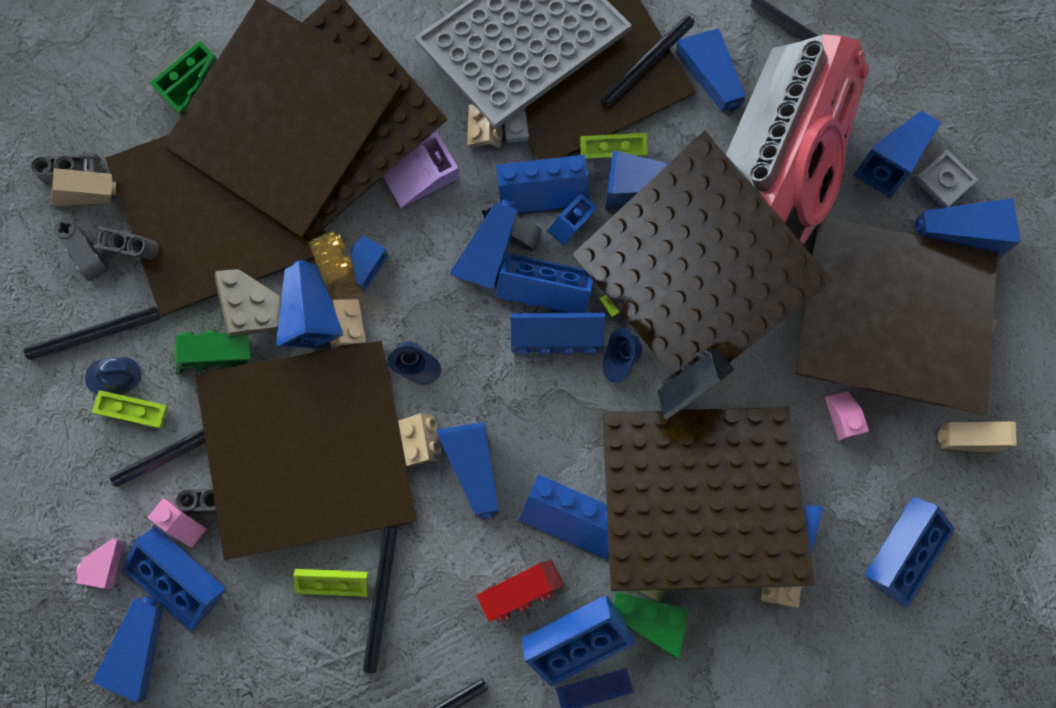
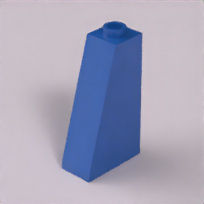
[675,28,746,112]
[450,200,520,289]
[92,596,164,703]

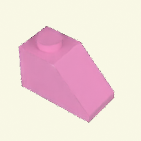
[825,391,869,441]
[147,498,208,549]
[76,539,125,589]

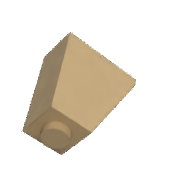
[51,168,116,206]
[938,421,1017,453]

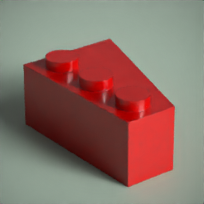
[476,559,564,623]

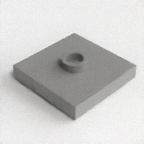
[914,149,978,208]

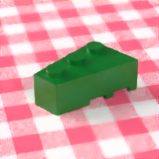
[150,40,217,117]
[174,330,250,374]
[612,592,689,659]

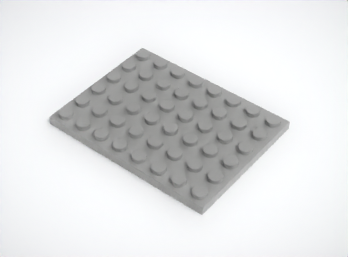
[414,0,632,129]

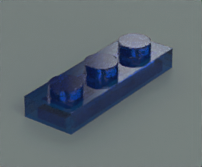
[556,668,634,708]

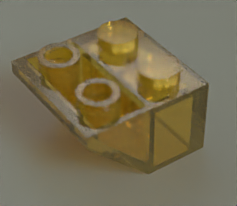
[308,231,354,286]

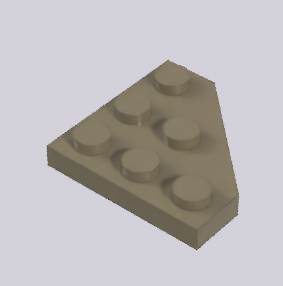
[214,269,282,336]

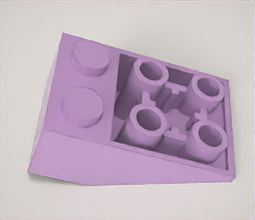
[383,132,460,209]

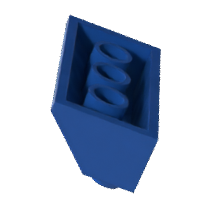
[496,155,590,214]
[496,253,593,313]
[511,313,605,356]
[519,474,609,559]
[865,496,955,608]
[122,526,225,632]
[522,595,635,686]

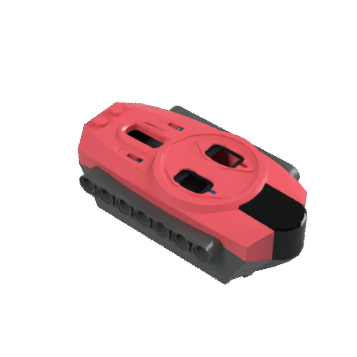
[726,34,869,245]

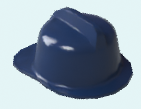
[602,328,642,383]
[388,341,441,384]
[85,357,141,394]

